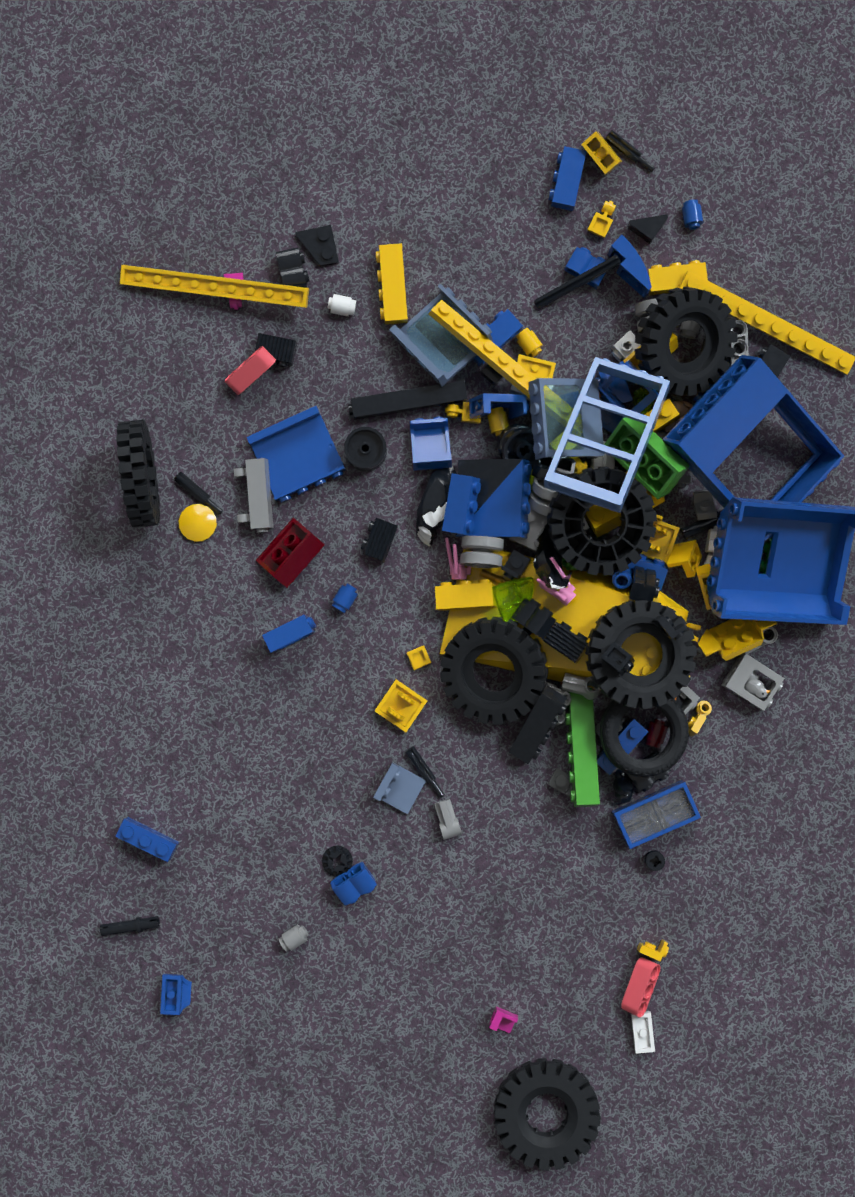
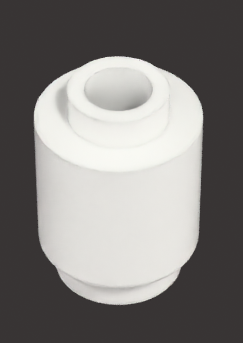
[328,294,356,317]

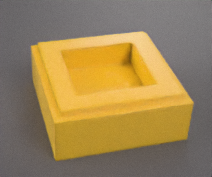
[407,645,431,670]

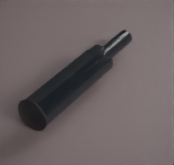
[605,130,655,172]
[174,472,223,514]
[405,746,445,798]

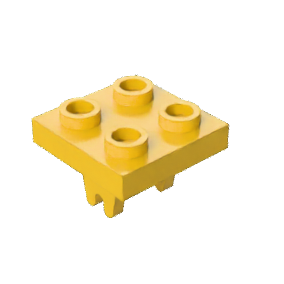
[641,520,680,564]
[375,679,428,732]

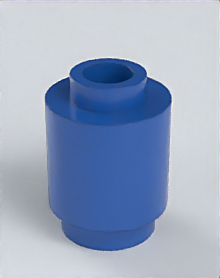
[682,200,704,230]
[612,569,632,589]
[332,583,358,613]

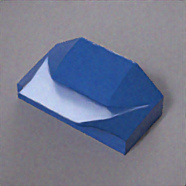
[160,974,192,1015]

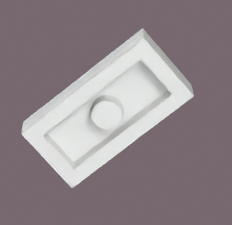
[631,1011,655,1054]

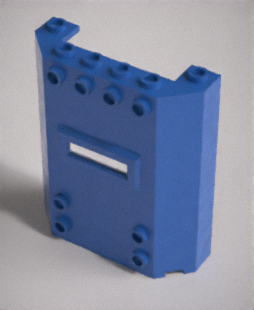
[707,497,855,625]

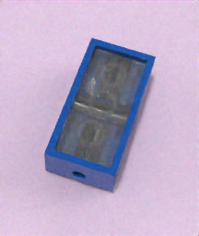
[612,780,701,849]

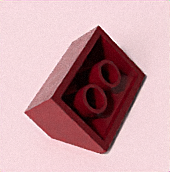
[256,517,325,588]

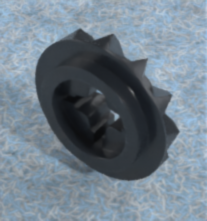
[322,845,353,876]

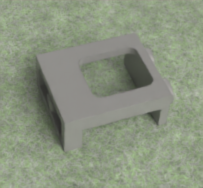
[721,653,785,711]

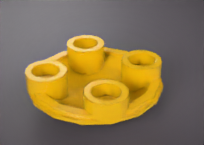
[179,504,217,542]

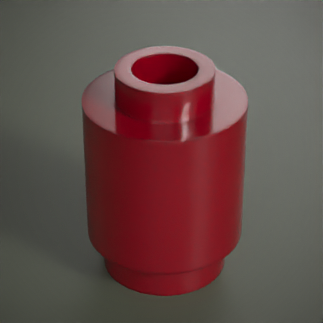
[645,719,668,748]

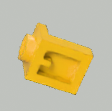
[637,940,669,962]

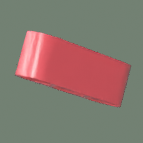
[224,346,276,395]
[621,957,660,1018]

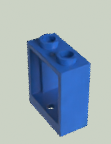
[598,360,659,418]
[262,615,316,653]

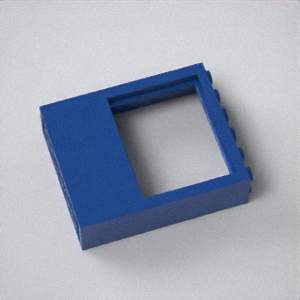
[662,355,844,541]

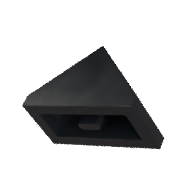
[628,214,668,244]

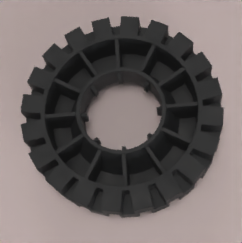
[547,467,657,576]
[494,1058,601,1171]

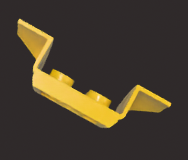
[698,619,777,661]

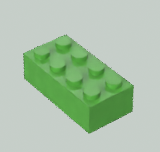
[604,417,690,499]

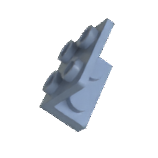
[373,762,425,814]

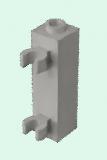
[234,458,274,533]

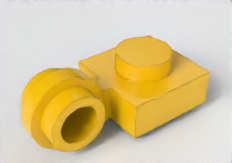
[587,201,616,239]
[445,402,481,424]
[688,701,712,737]

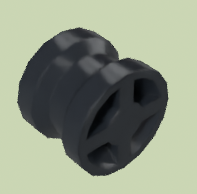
[644,850,665,871]

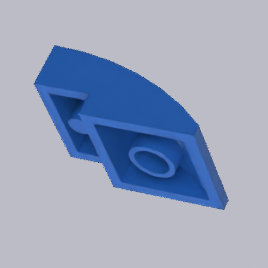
[607,235,652,298]

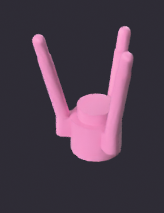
[445,537,473,580]
[537,557,576,606]

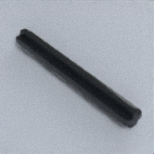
[534,255,621,309]

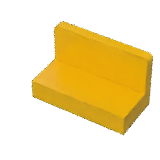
[667,540,702,578]

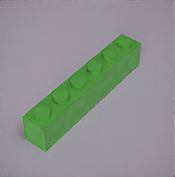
[565,688,600,807]

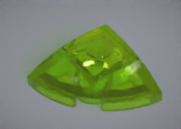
[492,577,534,622]

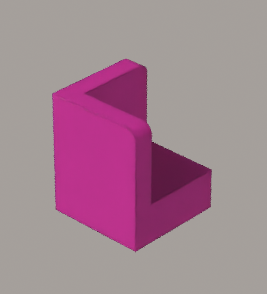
[489,1006,518,1033]

